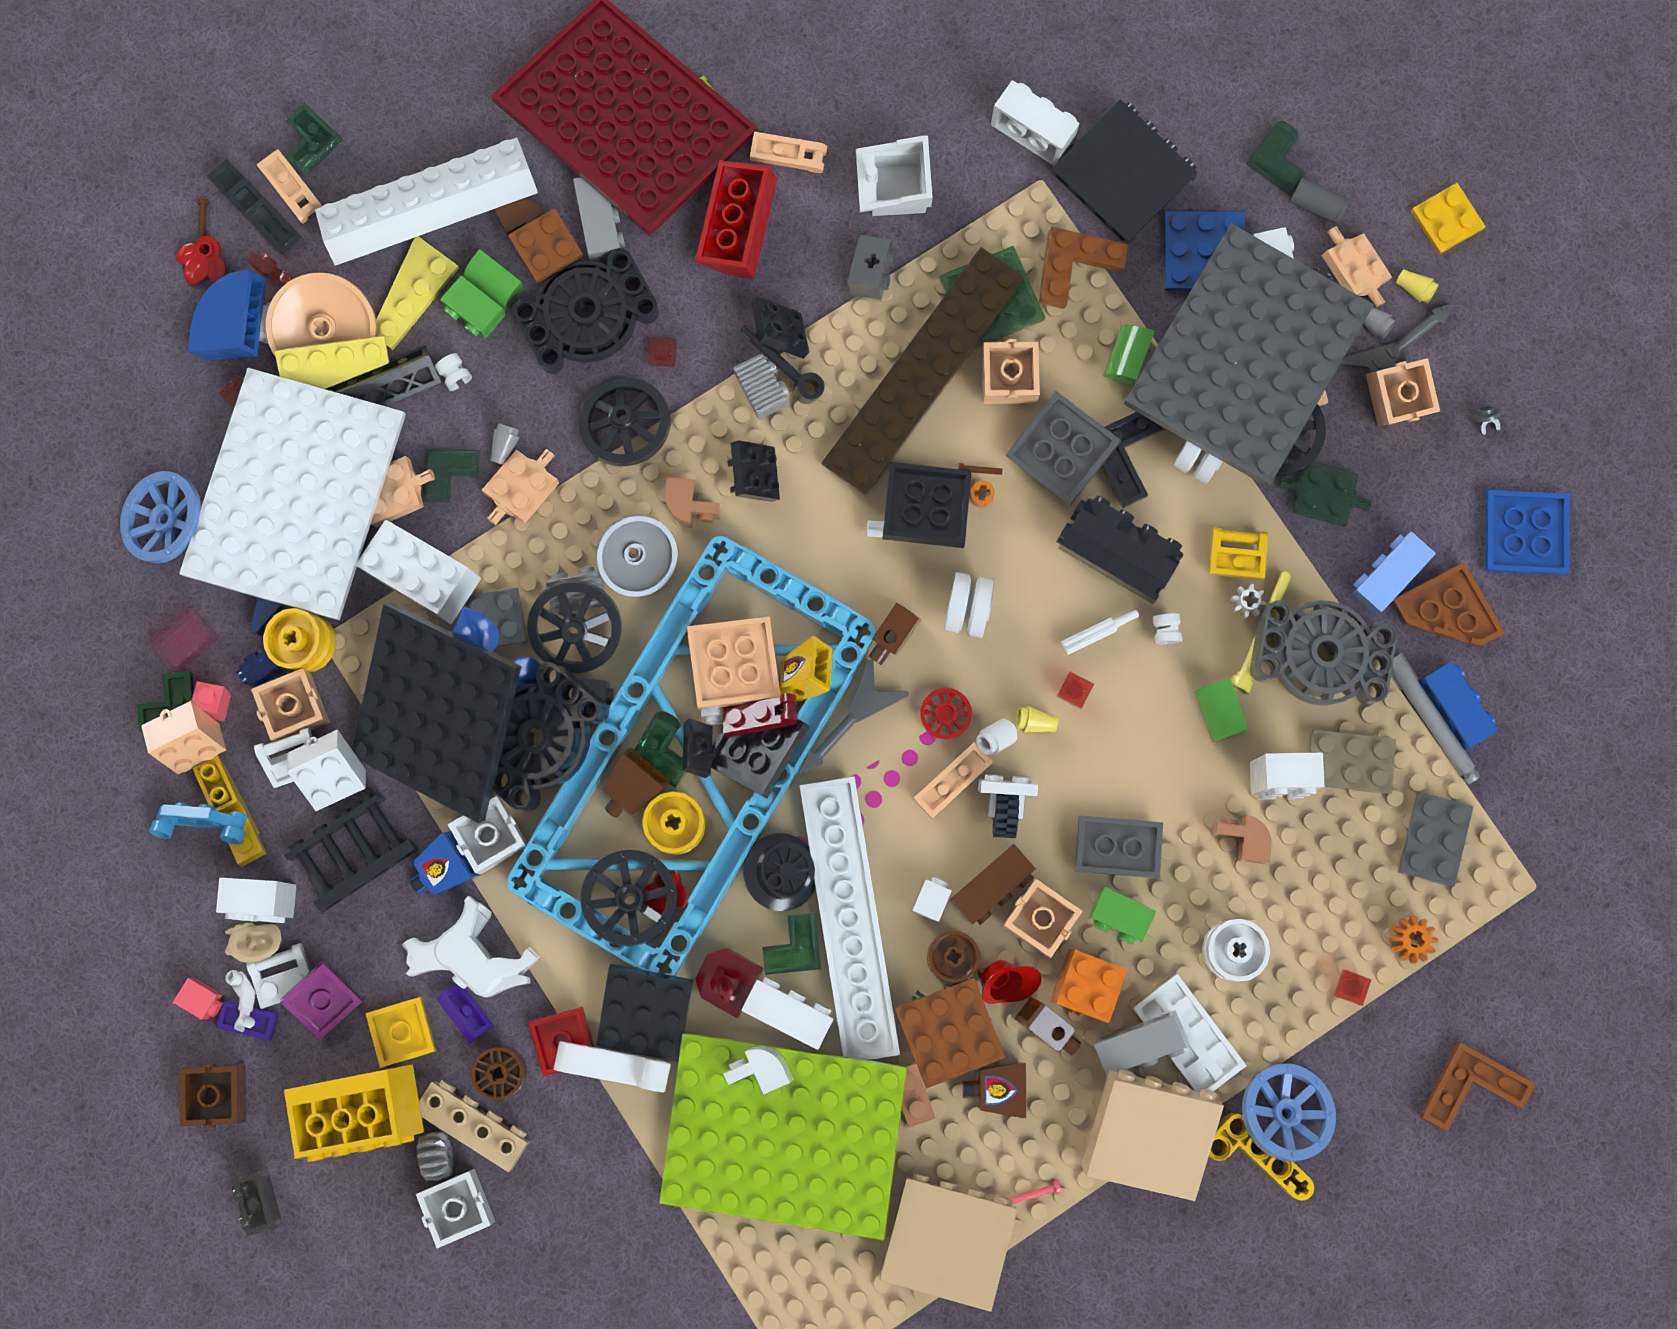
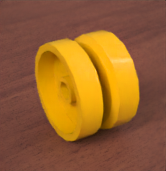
[263,608,336,672]
[642,791,706,856]

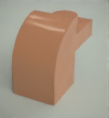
[665,477,721,528]
[1212,815,1272,864]

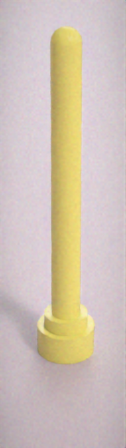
[1231,571,1291,694]

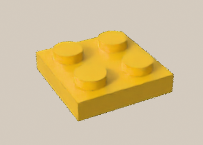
[1411,183,1486,255]
[365,997,436,1068]

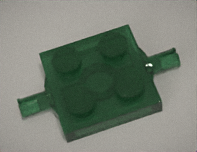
[1279,462,1372,527]

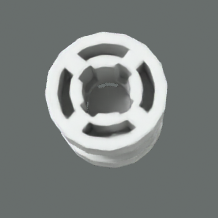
[435,353,472,391]
[1152,613,1183,645]

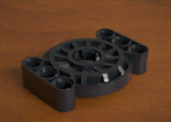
[512,248,659,374]
[493,662,609,811]

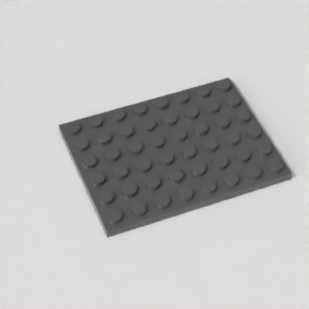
[1124,223,1374,487]

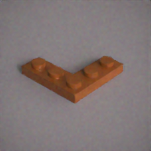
[1038,227,1128,309]
[1420,1042,1536,1132]

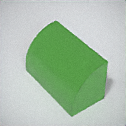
[463,249,524,312]
[1103,325,1155,387]
[1194,677,1249,743]

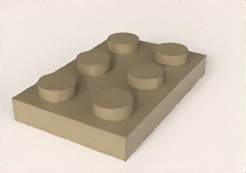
[1309,729,1396,795]

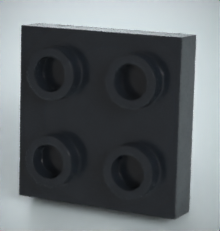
[751,297,809,359]
[727,440,780,502]

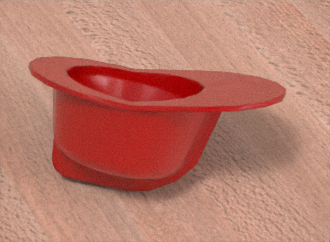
[978,960,1042,1004]

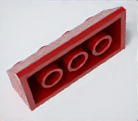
[695,160,778,279]

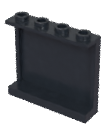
[1052,99,1197,246]

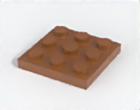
[895,977,1005,1089]

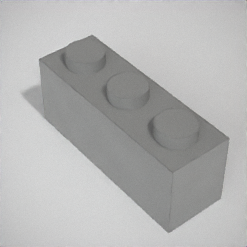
[573,178,625,261]
[1094,1010,1189,1076]

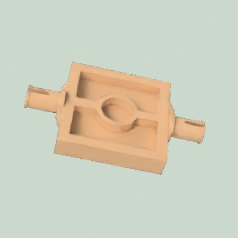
[1321,226,1392,308]
[482,449,559,526]
[371,456,435,528]

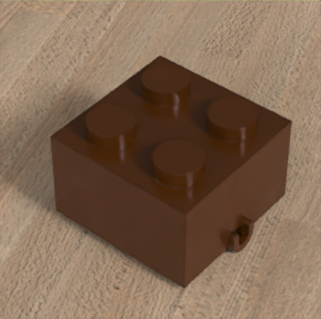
[180,1064,246,1128]

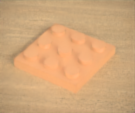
[687,616,780,710]

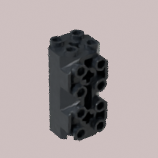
[1056,495,1184,604]

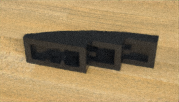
[207,158,302,255]

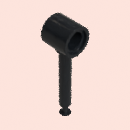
[741,325,825,404]

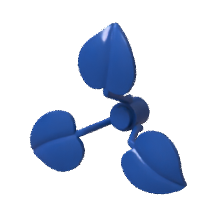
[453,607,551,695]

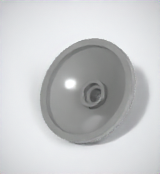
[596,515,678,597]

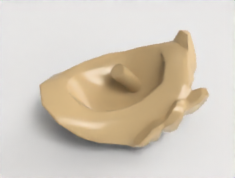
[225,922,281,963]

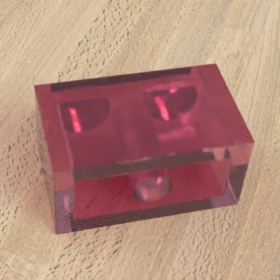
[149,610,220,672]

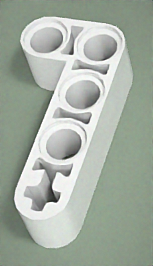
[554,1041,671,1092]

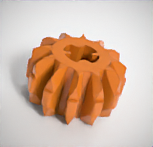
[1388,916,1438,964]

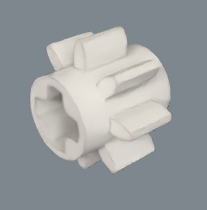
[1230,584,1266,619]

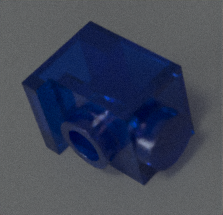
[236,644,284,687]

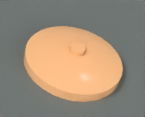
[265,272,377,357]

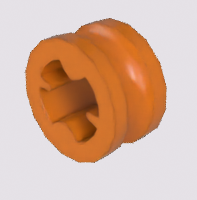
[970,481,995,508]

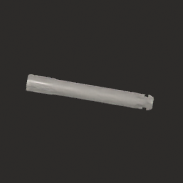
[1391,653,1480,784]

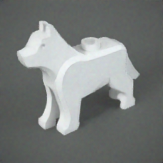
[402,896,540,997]

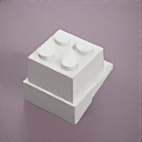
[856,136,932,216]

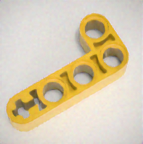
[1209,1113,1314,1201]

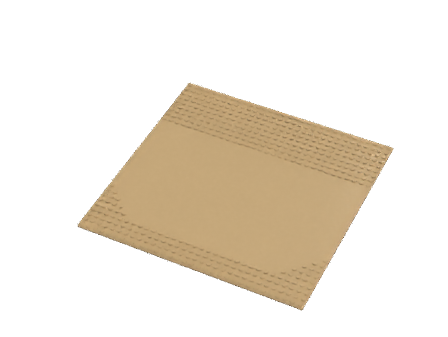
[332,180,1536,1329]

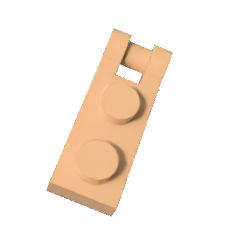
[750,132,827,173]
[257,149,322,224]

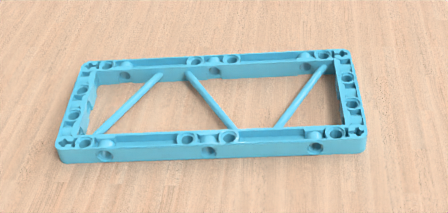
[507,536,875,976]

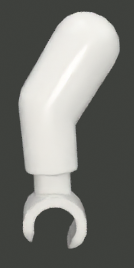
[226,970,255,1032]

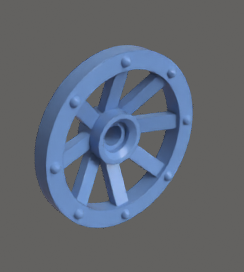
[120,471,201,563]
[1242,1064,1336,1162]

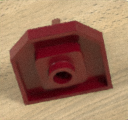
[695,948,764,1018]

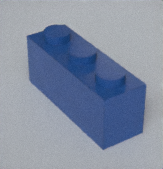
[1418,661,1498,750]

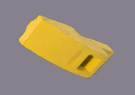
[192,755,267,867]

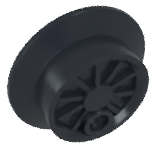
[743,833,816,911]

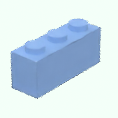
[1352,531,1436,616]

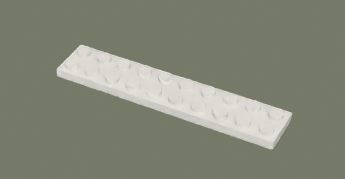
[799,777,900,1060]

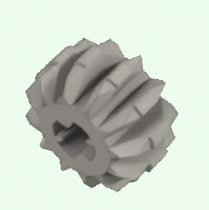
[416,1131,454,1181]

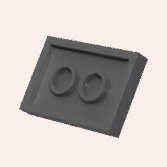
[438,588,527,648]
[1398,792,1474,887]
[1075,816,1163,879]

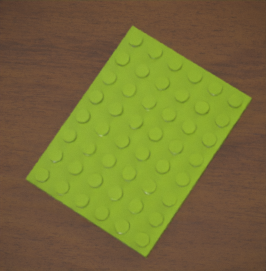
[659,1032,908,1240]

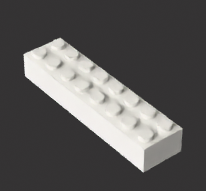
[315,138,538,266]

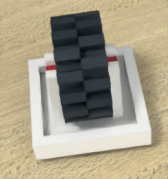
[978,774,1038,838]

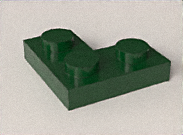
[137,671,194,733]

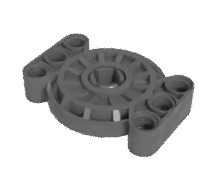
[1250,600,1397,706]

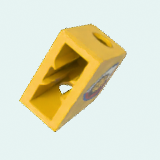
[778,636,833,701]

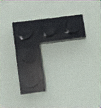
[1101,412,1166,509]

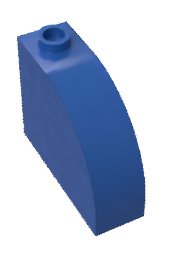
[188,270,266,360]

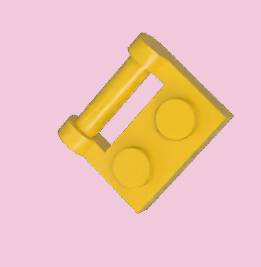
[1208,526,1268,580]

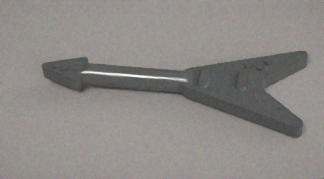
[1340,304,1454,401]
[801,659,909,774]

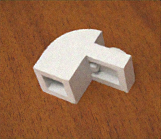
[724,1046,794,1094]

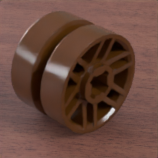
[927,931,980,983]
[471,1047,527,1100]

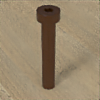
[198,199,209,238]
[958,463,1003,475]

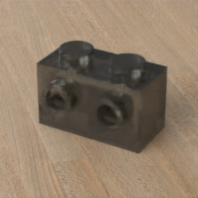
[232,1169,283,1236]

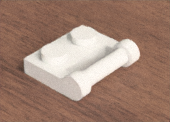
[254,727,315,788]
[246,943,310,1009]

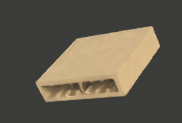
[1082,1070,1224,1201]
[879,1173,1017,1312]

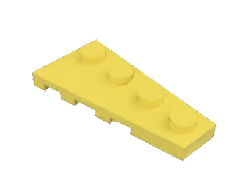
[376,236,459,350]
[275,335,389,389]

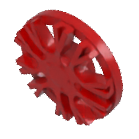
[920,688,972,740]

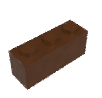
[950,844,1036,925]

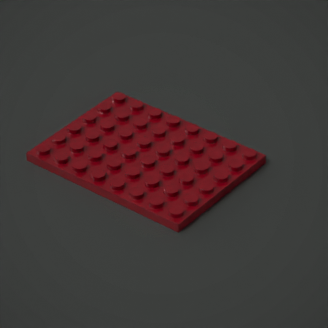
[491,0,758,237]

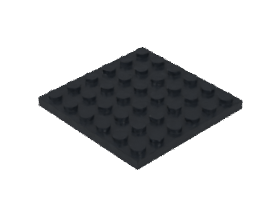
[352,602,522,823]

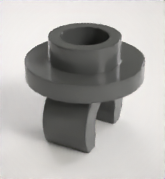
[1473,405,1501,435]

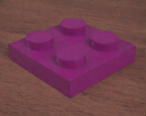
[280,960,362,1040]

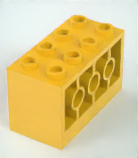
[284,1064,424,1162]

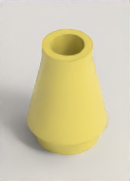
[1396,269,1439,304]
[1015,705,1058,733]

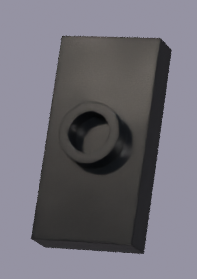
[682,718,713,778]

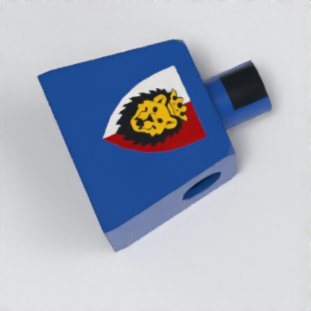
[410,831,482,895]

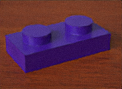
[436,984,494,1043]

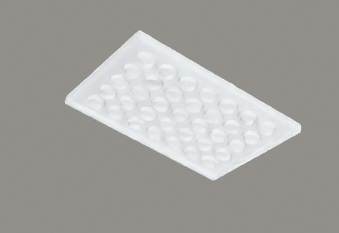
[179,368,406,621]

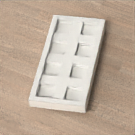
[1132,974,1247,1092]

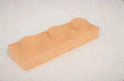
[913,742,993,819]

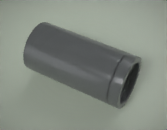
[1290,178,1350,225]

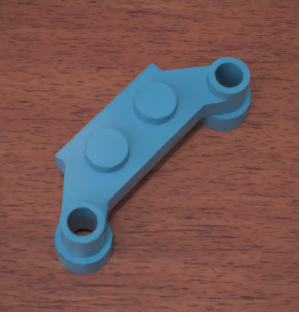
[149,802,247,845]

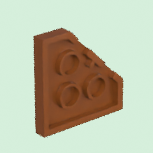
[1392,562,1505,647]

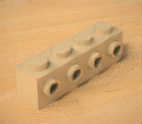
[419,1080,530,1172]

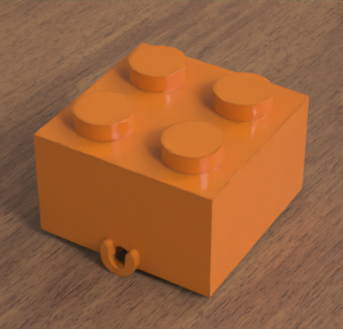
[1050,949,1128,1023]

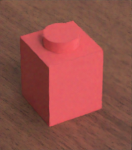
[191,681,231,721]
[173,978,223,1020]

